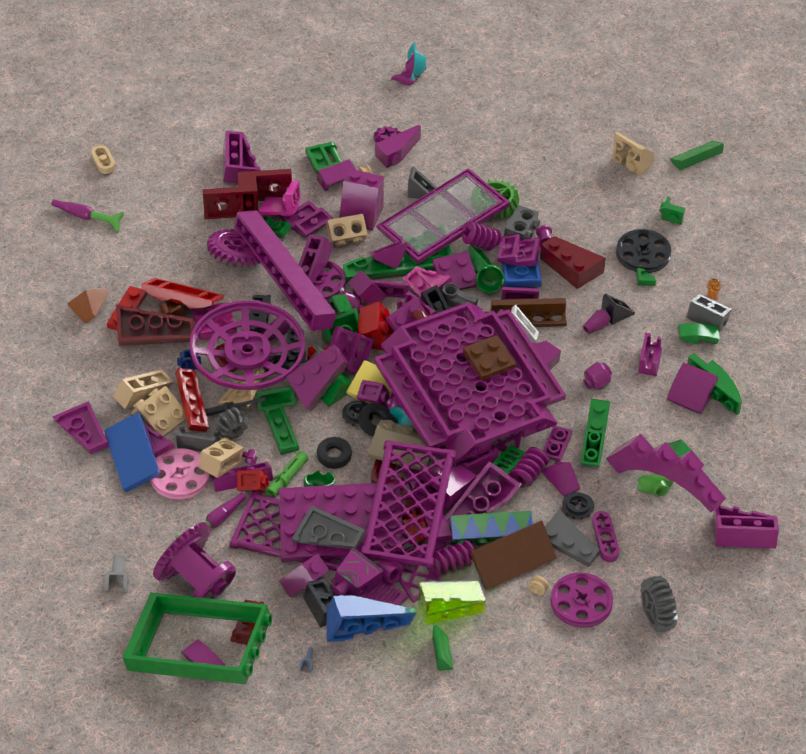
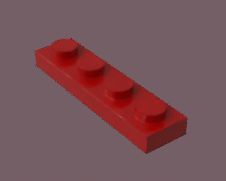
[175,368,209,432]

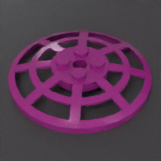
[190,301,305,390]

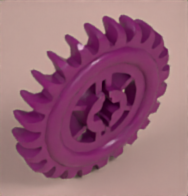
[207,229,261,268]

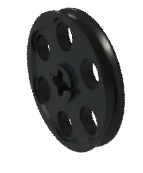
[616,229,671,273]

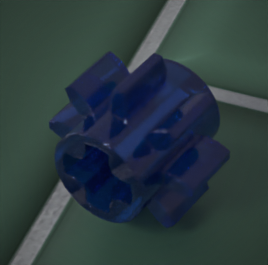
[177,349,201,370]

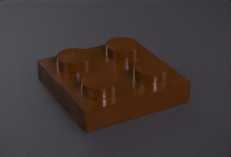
[463,335,516,381]

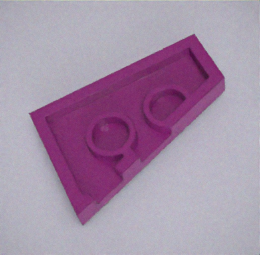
[53,401,109,454]

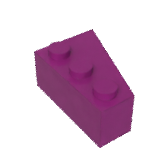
[223,131,261,184]

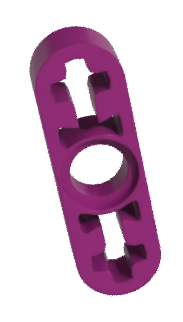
[592,511,619,562]

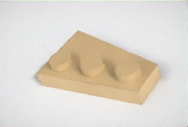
[218,367,265,409]

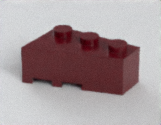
[540,236,606,289]

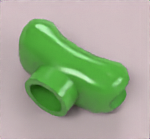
[637,474,674,497]

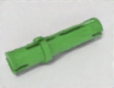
[265,451,309,498]

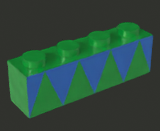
[449,511,533,545]

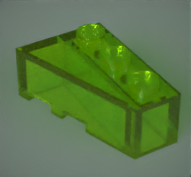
[418,581,486,626]

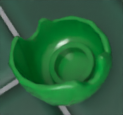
[476,264,504,294]
[303,470,335,487]

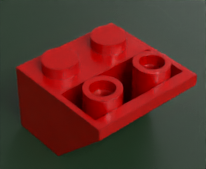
[358,301,394,351]

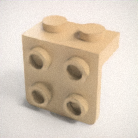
[130,386,186,436]

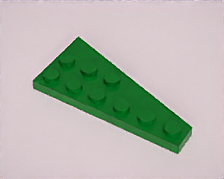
[343,225,452,282]

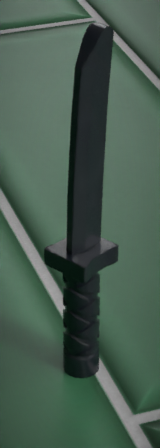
[205,397,266,416]

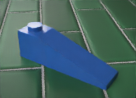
[326,595,417,642]

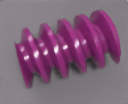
[462,221,502,251]
[509,446,549,488]
[433,541,474,577]

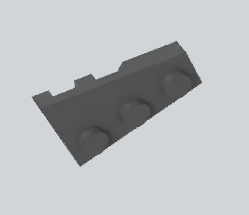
[291,505,366,549]
[545,510,600,567]

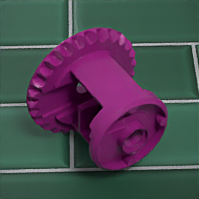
[153,522,236,599]

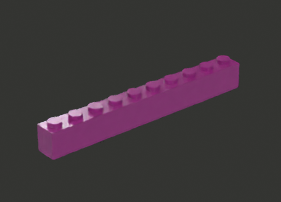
[234,210,336,331]

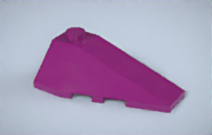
[445,461,521,527]

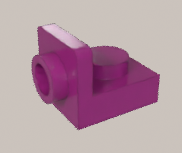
[357,380,389,405]

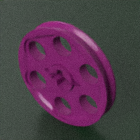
[313,260,345,301]
[551,573,613,628]

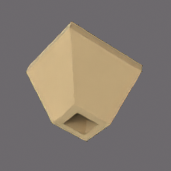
[612,132,654,175]

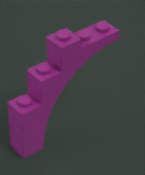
[606,434,726,513]

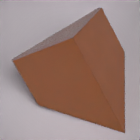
[67,289,110,323]

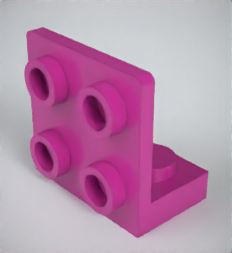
[259,180,301,217]

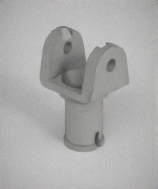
[104,555,129,592]

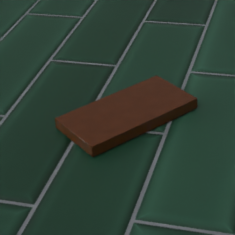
[469,521,557,590]

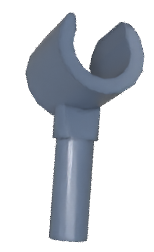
[300,647,313,672]

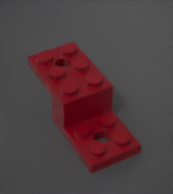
[202,169,292,220]

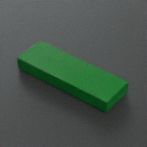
[264,405,299,455]

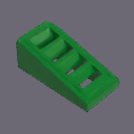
[493,445,525,475]

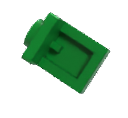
[659,196,685,225]

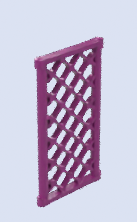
[360,440,457,568]
[229,491,343,571]

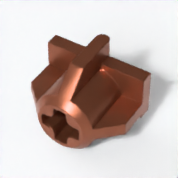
[159,301,187,317]

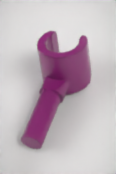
[242,449,258,464]

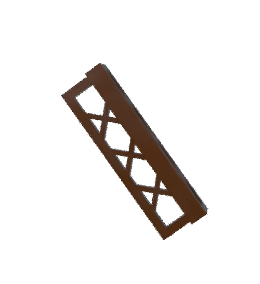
[490,298,567,327]

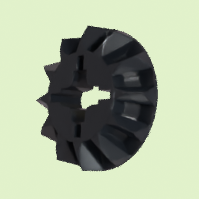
[342,401,373,426]
[562,492,594,520]

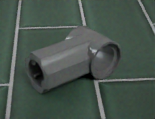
[442,283,479,307]

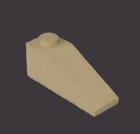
[113,369,174,409]

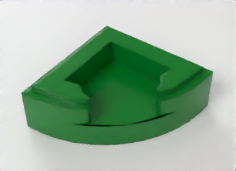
[636,268,656,286]

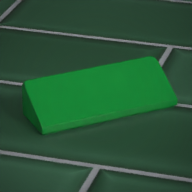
[670,141,724,170]

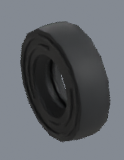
[358,403,393,437]
[317,437,352,469]

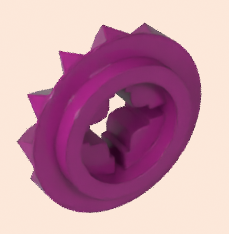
[374,126,400,143]

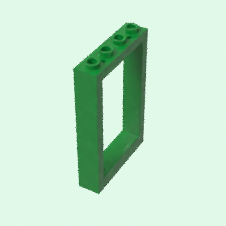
[122,592,272,685]

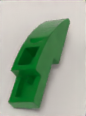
[687,353,742,415]
[580,398,610,468]

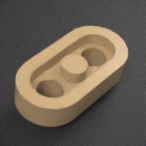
[91,145,115,174]

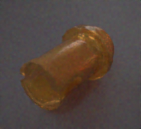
[706,279,722,301]

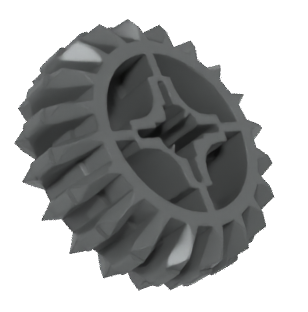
[640,576,678,632]

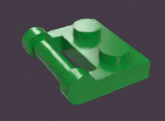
[305,142,343,175]

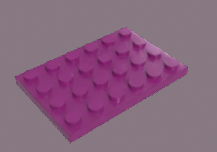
[279,482,404,562]

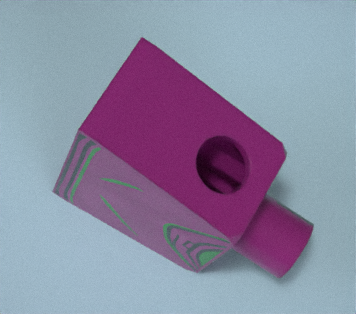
[333,547,383,597]

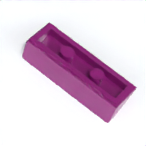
[353,280,409,298]
[210,462,273,492]

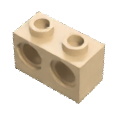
[326,214,368,247]
[198,437,244,478]

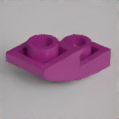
[543,426,572,461]
[181,639,225,666]

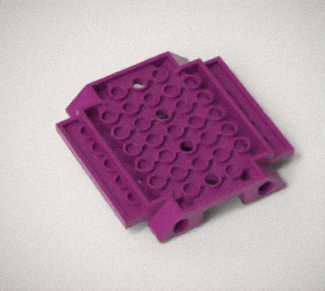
[374,303,566,464]

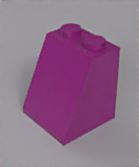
[339,169,384,231]

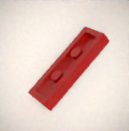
[107,286,147,331]

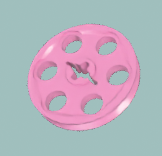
[151,448,210,499]

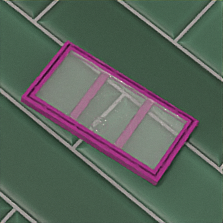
[376,168,510,264]

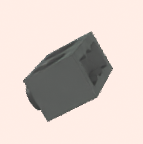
[504,205,540,240]

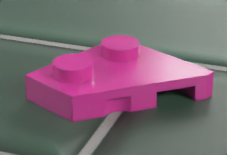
[403,266,453,298]

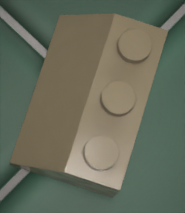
[368,420,431,471]

